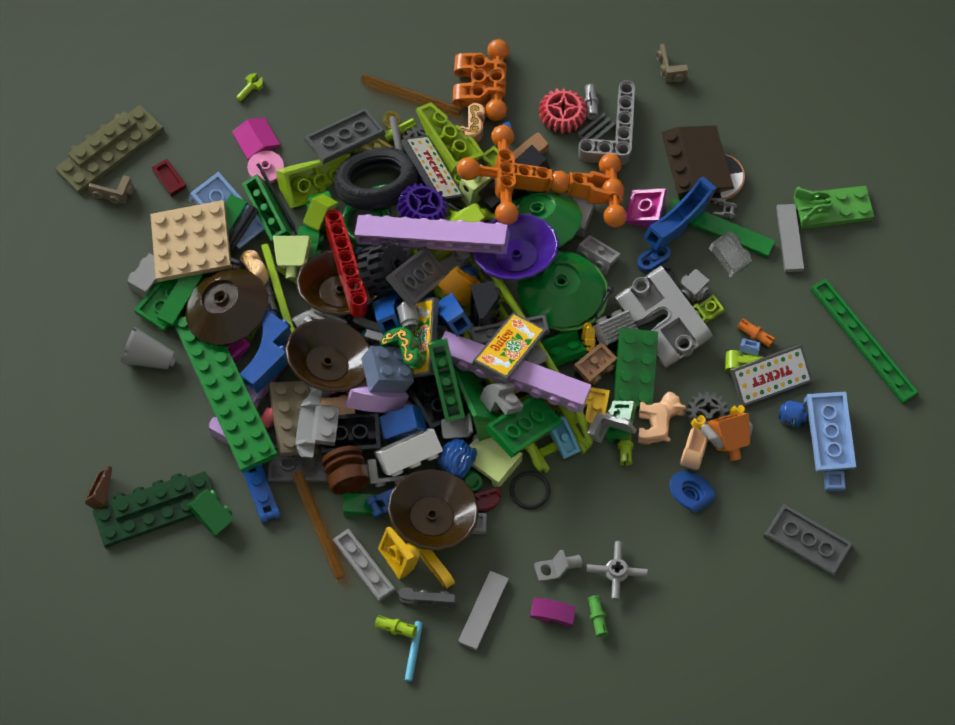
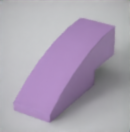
[345,386,409,412]

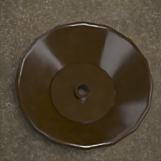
[296,251,381,316]
[185,268,268,346]
[285,319,370,392]
[387,469,479,551]

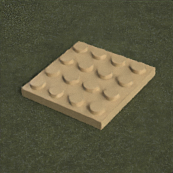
[151,200,232,282]

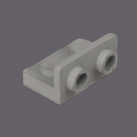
[576,235,621,277]

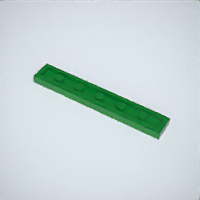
[665,198,775,258]

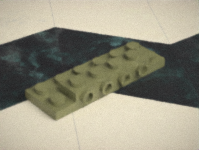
[55,105,164,194]

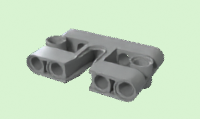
[614,266,713,369]

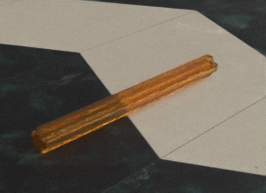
[361,74,462,116]
[292,471,345,580]

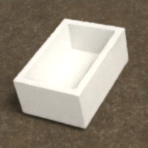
[373,428,443,477]

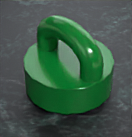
[464,471,482,492]

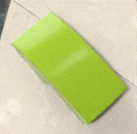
[692,294,725,324]

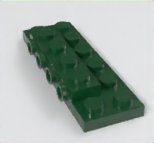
[92,471,213,548]

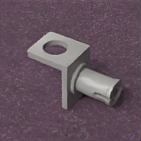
[441,413,473,439]
[534,550,582,582]

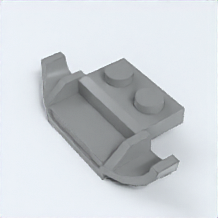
[295,388,339,459]

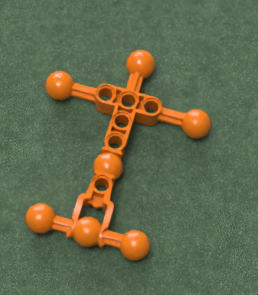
[457,125,627,228]

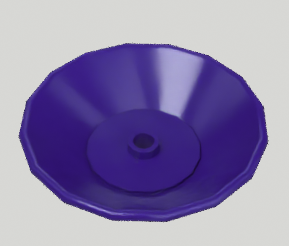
[473,214,559,281]

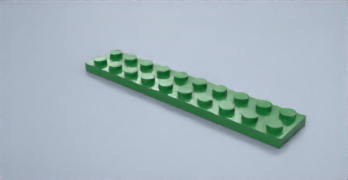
[175,315,278,473]

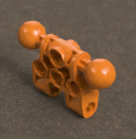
[452,39,510,122]

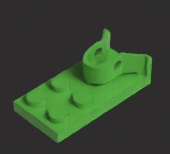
[793,185,874,229]

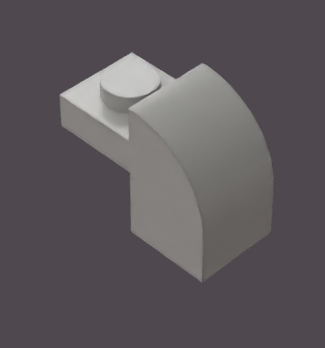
[480,381,524,415]

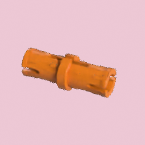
[737,318,776,348]

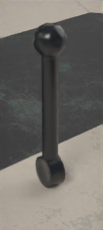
[591,286,614,319]

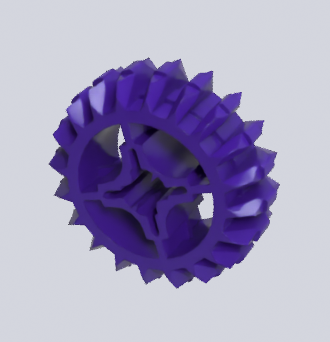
[397,183,448,220]

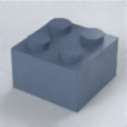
[361,346,414,393]

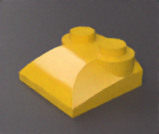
[378,526,420,580]

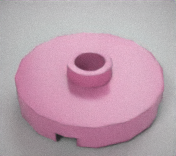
[247,151,284,184]

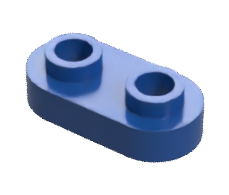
[637,245,671,273]

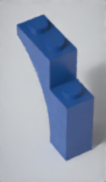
[643,176,716,250]
[373,291,405,335]
[422,293,473,336]
[240,309,292,394]

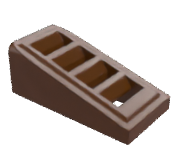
[84,466,112,510]

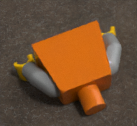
[691,405,753,461]

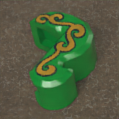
[380,327,425,369]

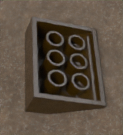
[661,125,734,201]

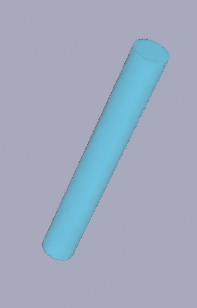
[405,621,423,682]

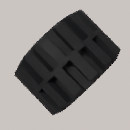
[357,241,409,296]

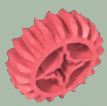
[539,88,587,134]

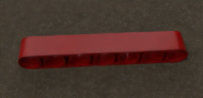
[325,209,367,318]

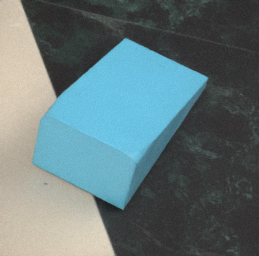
[549,416,581,459]

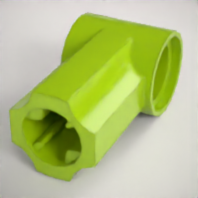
[725,350,763,374]

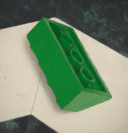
[454,365,500,441]

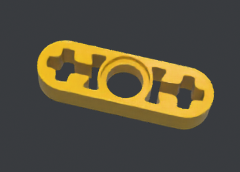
[419,548,455,589]

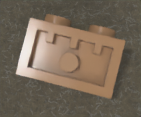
[573,342,617,386]

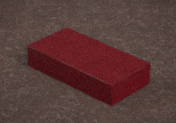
[151,159,187,197]

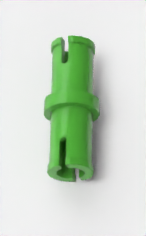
[588,595,609,638]

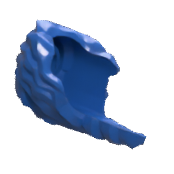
[438,437,477,480]

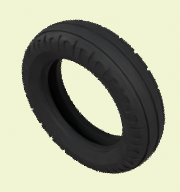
[334,147,419,210]

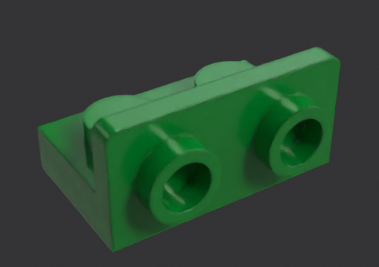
[541,330,587,367]
[605,401,637,444]

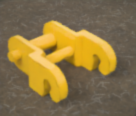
[581,322,595,351]

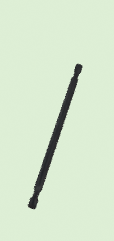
[256,163,297,236]

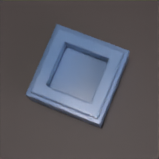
[739,338,761,356]
[824,471,846,492]

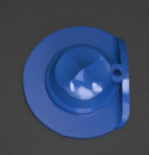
[670,471,716,514]

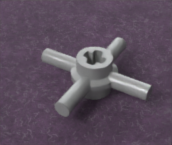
[587,541,648,601]

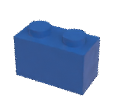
[379,403,427,442]

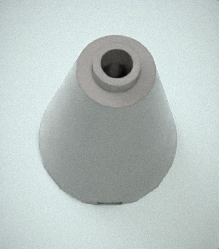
[121,327,177,370]

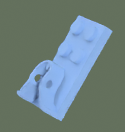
[189,171,265,251]
[804,392,856,472]

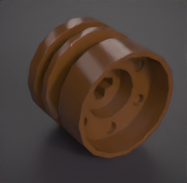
[322,445,371,495]

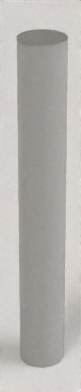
[389,116,403,151]

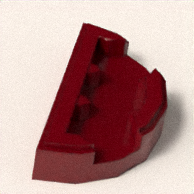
[474,487,501,512]

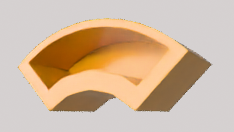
[438,266,481,307]

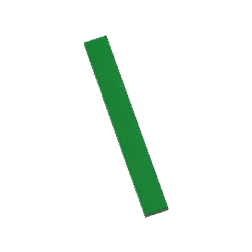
[156,194,248,327]
[810,279,919,405]

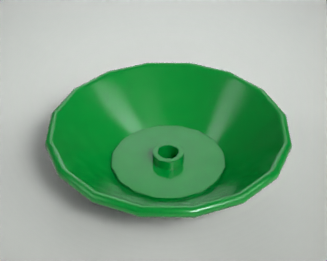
[512,190,582,247]
[517,251,604,328]

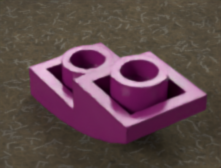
[530,598,576,628]

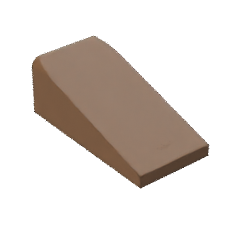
[513,132,549,159]

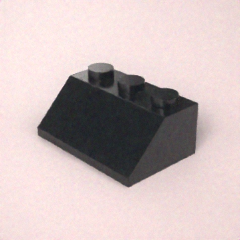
[470,281,501,327]
[321,412,381,454]

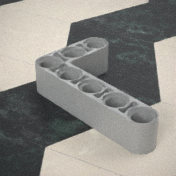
[578,80,635,165]

